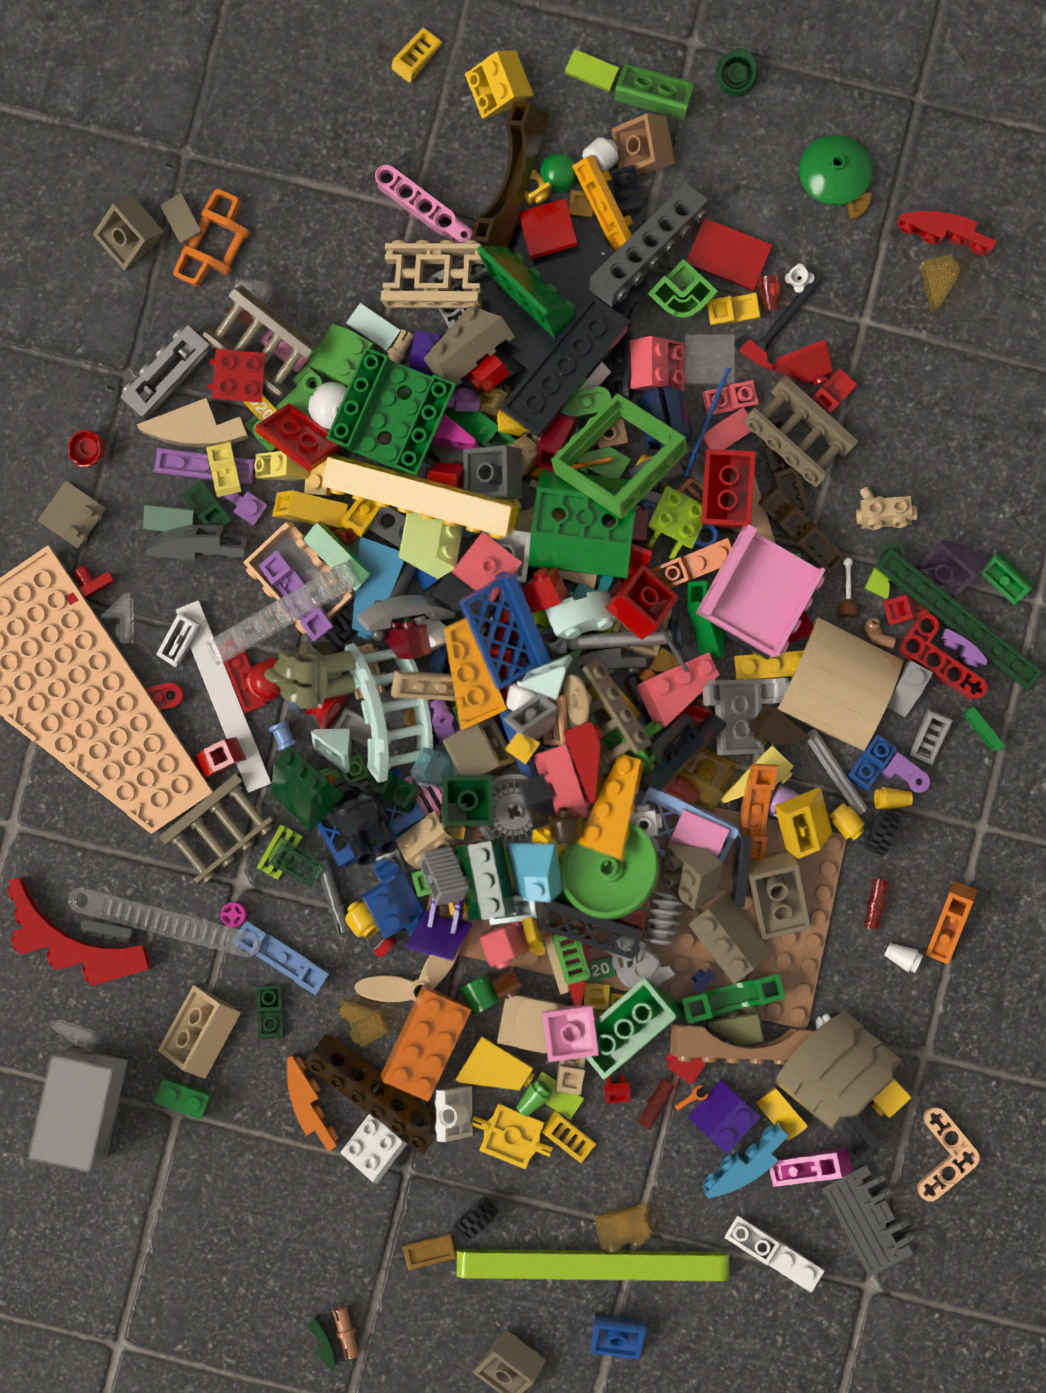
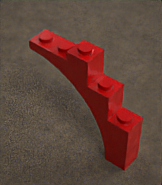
[7,877,152,986]

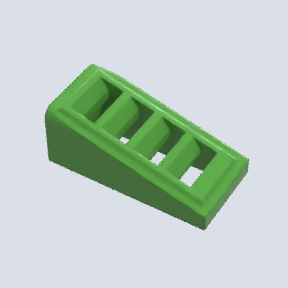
[553,929,590,985]

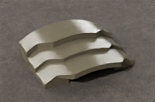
[776,1011,902,1130]

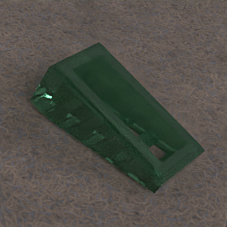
[268,838,324,888]

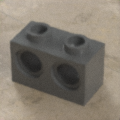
[368,505,406,550]

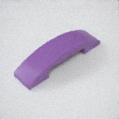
[258,550,334,642]

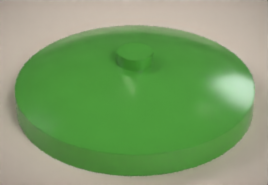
[560,822,659,919]

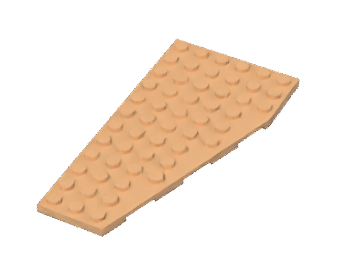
[0,545,214,834]

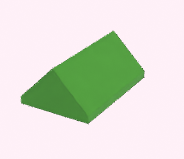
[614,63,695,120]

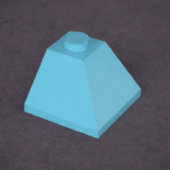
[508,843,562,902]

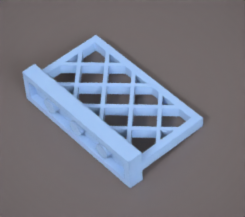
[639,786,740,863]

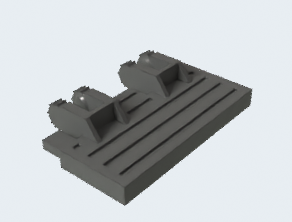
[822,1164,918,1277]

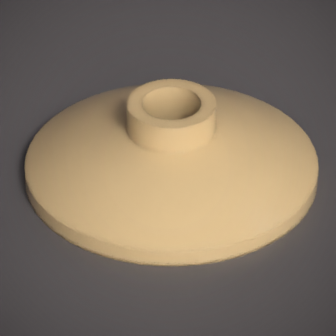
[563,675,592,725]

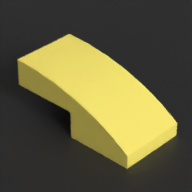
[206,442,241,497]

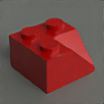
[605,564,679,640]

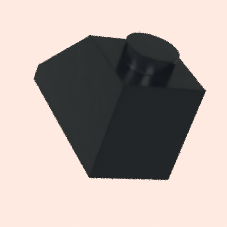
[516,773,555,829]

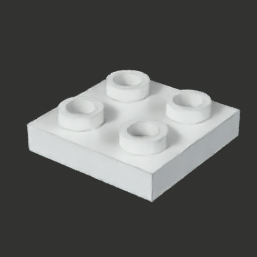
[435,1086,473,1142]
[340,1114,407,1184]

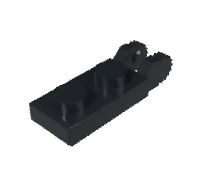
[606,331,633,400]

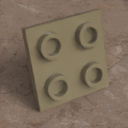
[37,481,106,549]

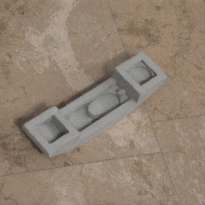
[356,595,455,631]

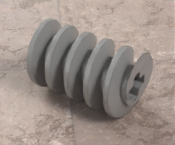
[644,891,684,946]

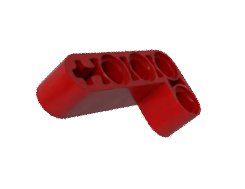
[899,614,987,700]

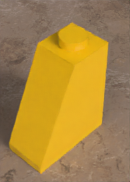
[272,490,348,529]
[456,1035,534,1090]

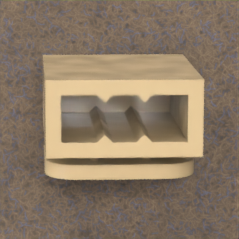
[497,994,565,1053]

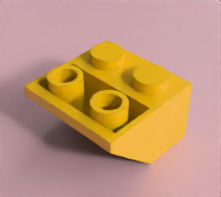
[465,50,533,119]
[774,788,832,859]

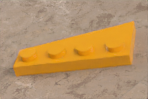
[443,618,507,730]
[577,754,644,861]

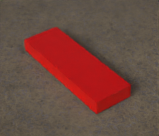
[216,636,267,714]

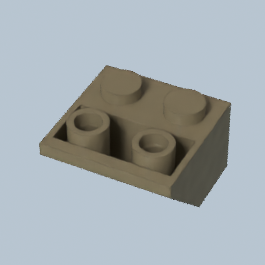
[442,718,516,777]
[661,844,723,910]

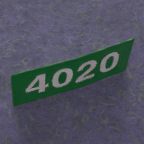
[585,957,616,983]

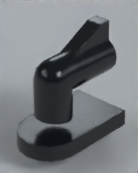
[323,608,355,652]

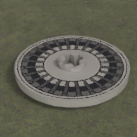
[479,774,548,849]

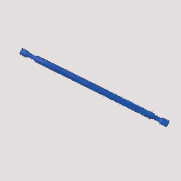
[683,367,731,477]

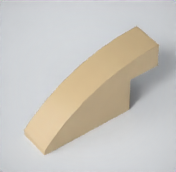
[137,398,249,447]

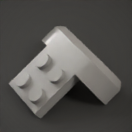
[703,678,791,755]

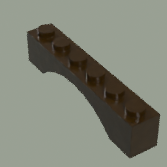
[470,102,550,248]

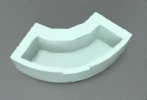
[545,591,618,639]

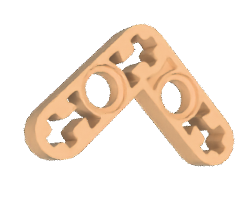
[917,1107,980,1201]

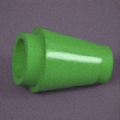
[516,1079,552,1117]

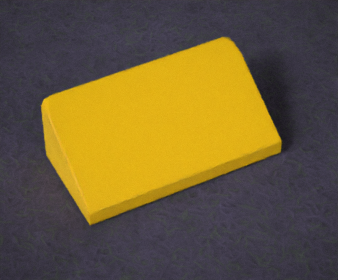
[755,1087,808,1141]

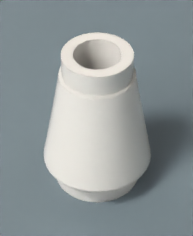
[884,942,923,973]

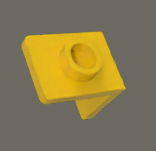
[524,170,551,206]

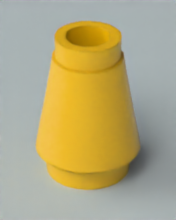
[874,787,913,810]

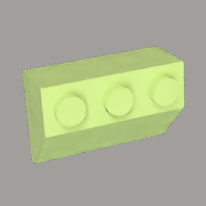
[399,511,463,579]

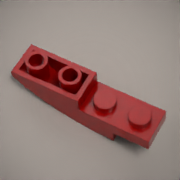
[895,211,996,256]

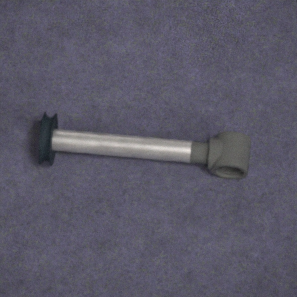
[539,617,681,661]

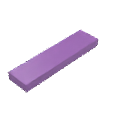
[154,448,255,485]

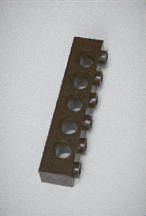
[303,1033,437,1154]

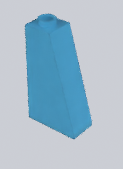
[352,537,407,641]

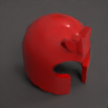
[241,656,281,702]

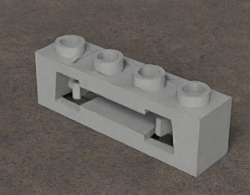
[121,325,212,421]

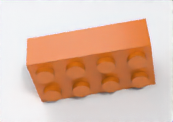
[380,985,471,1102]

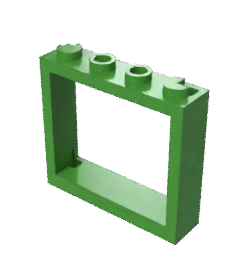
[551,393,688,519]

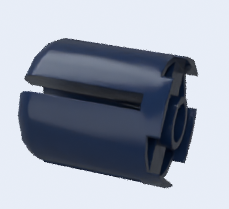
[637,385,695,453]

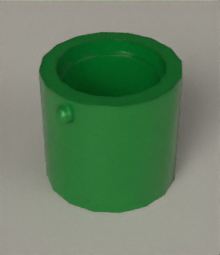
[459,973,501,1015]

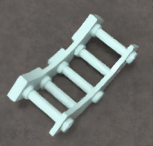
[345,643,435,783]

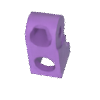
[428,700,461,745]
[880,752,930,793]

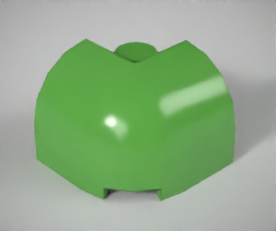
[648,259,718,318]

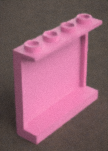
[696,524,826,657]

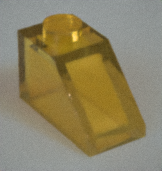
[919,254,960,313]

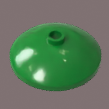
[799,135,873,206]

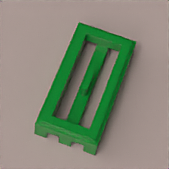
[963,707,1005,752]

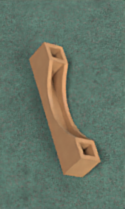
[670,1024,817,1065]

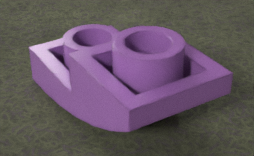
[939,629,987,668]

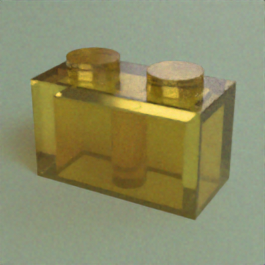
[594,1204,650,1252]

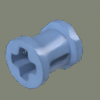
[269,720,298,752]

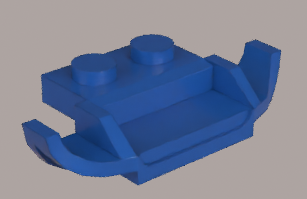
[361,857,424,939]

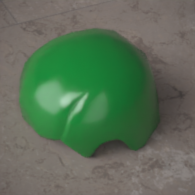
[540,153,578,193]

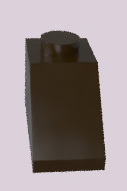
[748,704,810,746]

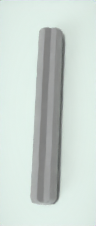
[806,729,868,816]

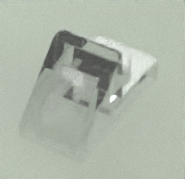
[101,593,134,644]

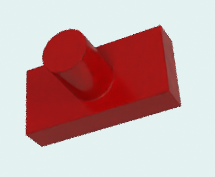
[65,565,116,605]

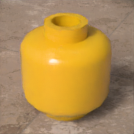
[345,901,379,939]

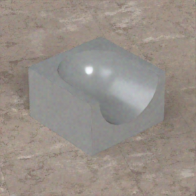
[29,1047,129,1171]

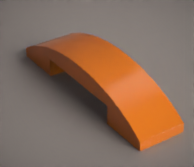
[740,763,778,860]

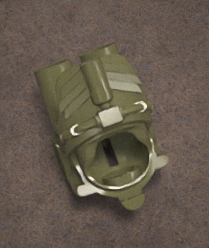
[265,641,356,709]

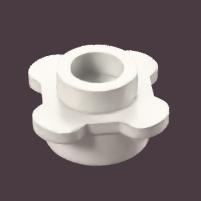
[785,264,814,293]

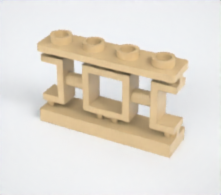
[381,240,483,309]

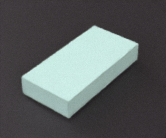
[346,303,401,352]

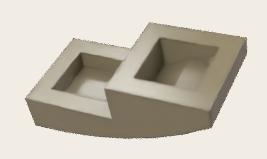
[160,193,203,245]

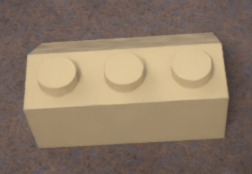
[158,985,241,1079]

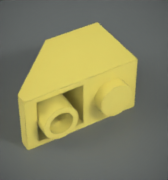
[254,451,309,480]

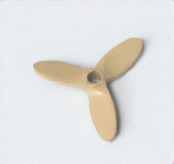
[354,952,459,1049]

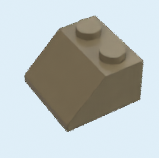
[93,195,164,271]
[473,1330,547,1393]

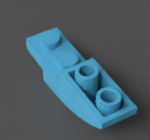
[702,1121,788,1198]

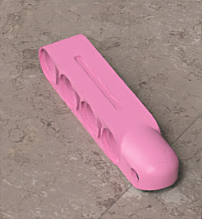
[375,165,473,243]

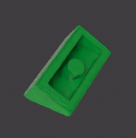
[979,551,1034,605]

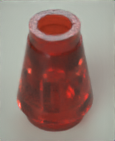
[757,275,781,312]
[663,774,699,805]

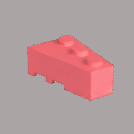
[636,652,719,728]
[533,744,591,819]
[480,921,529,969]

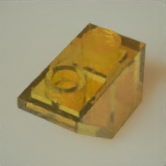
[337,998,389,1047]

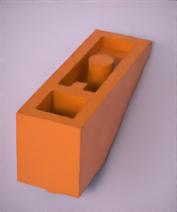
[925,881,978,965]

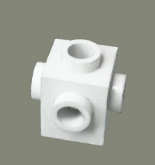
[630,804,663,839]

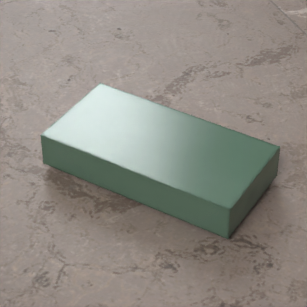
[143,503,195,531]

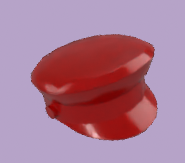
[305,694,348,729]

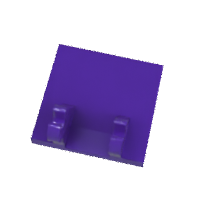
[407,897,472,961]

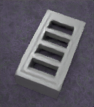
[909,708,953,765]

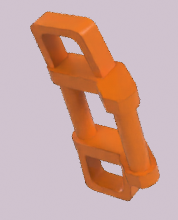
[173,189,250,287]

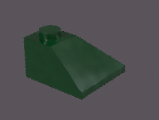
[441,775,494,829]

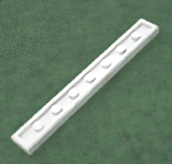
[175,600,272,793]

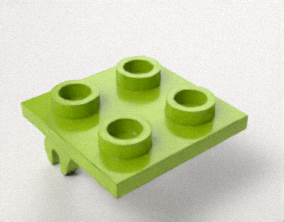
[646,486,703,560]

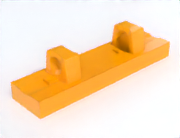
[572,154,634,251]

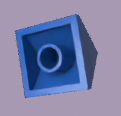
[590,1313,646,1359]

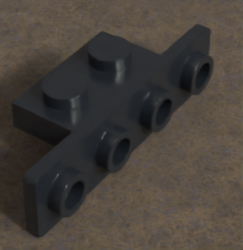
[643,713,727,791]

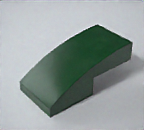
[182,480,232,526]
[366,772,421,812]
[307,1315,337,1372]

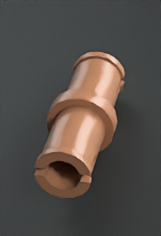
[332,1305,360,1359]

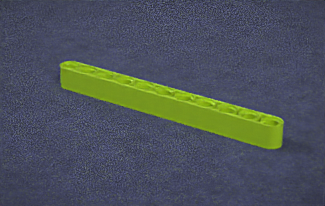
[456,1249,729,1281]

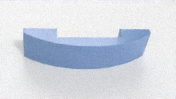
[233,921,329,995]

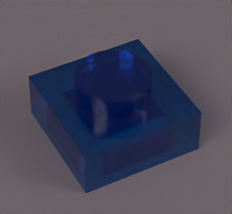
[690,967,716,993]

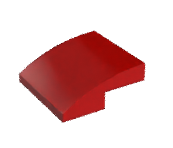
[519,198,578,259]

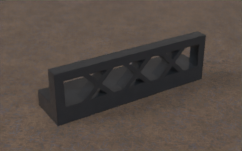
[538,898,643,960]

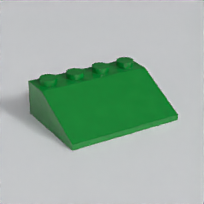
[476,246,576,339]

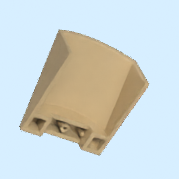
[775,618,904,751]

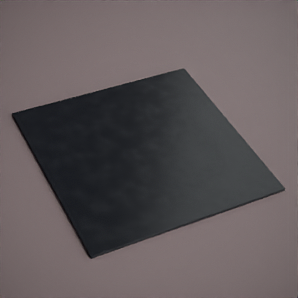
[453,198,654,371]

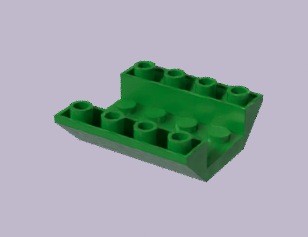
[326,347,457,476]
[528,469,637,579]

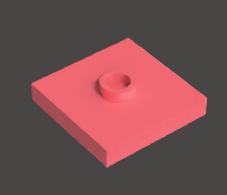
[452,532,522,601]

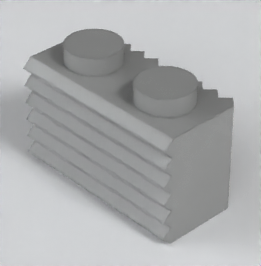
[419,847,469,906]

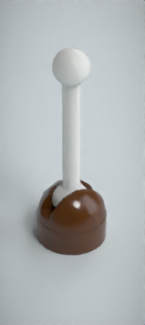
[839,557,859,617]

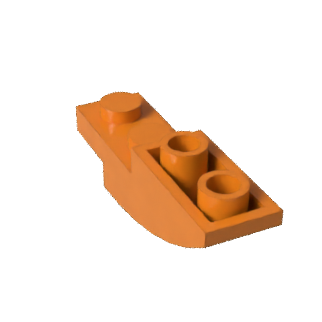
[650,538,733,589]
[287,1054,339,1152]

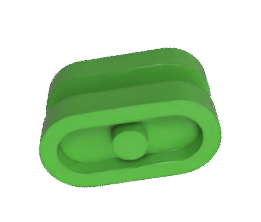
[563,387,611,421]

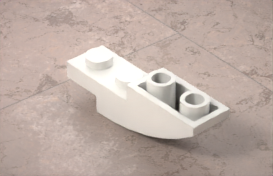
[724,1216,825,1292]

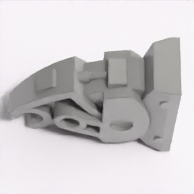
[606,935,675,990]

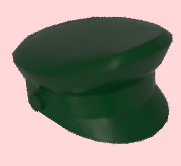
[715,48,758,96]

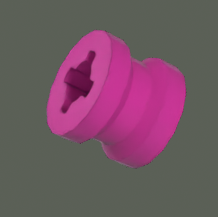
[220,902,247,927]

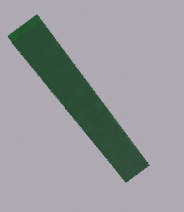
[874,548,1043,691]

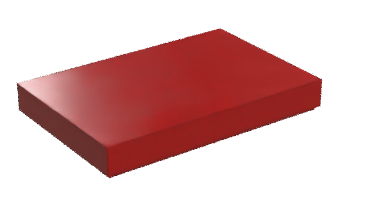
[686,218,772,291]
[255,403,343,472]

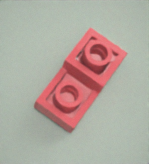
[702,380,759,416]
[702,408,752,450]

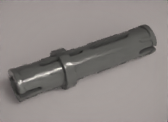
[315,859,351,934]

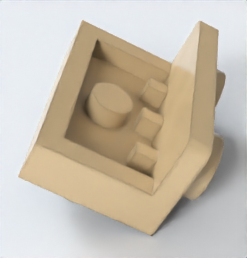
[396,811,456,870]

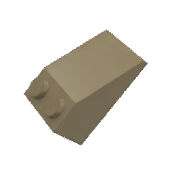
[748,852,811,940]

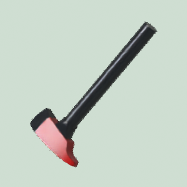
[733,274,822,371]

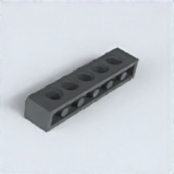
[589,183,708,307]

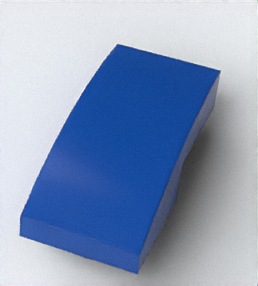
[847,734,897,791]

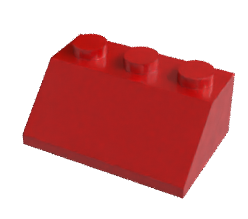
[701,449,756,529]

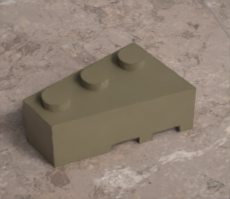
[424,306,515,383]

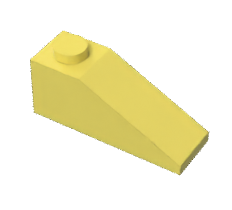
[719,746,794,803]

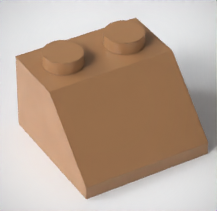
[611,113,675,177]

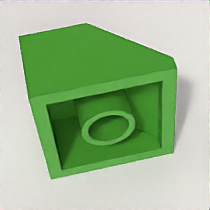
[307,323,374,386]

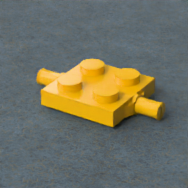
[471,1103,553,1169]

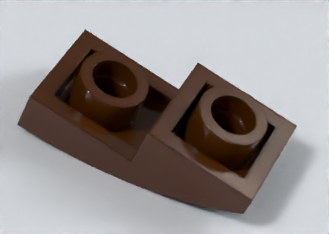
[490,966,522,1000]

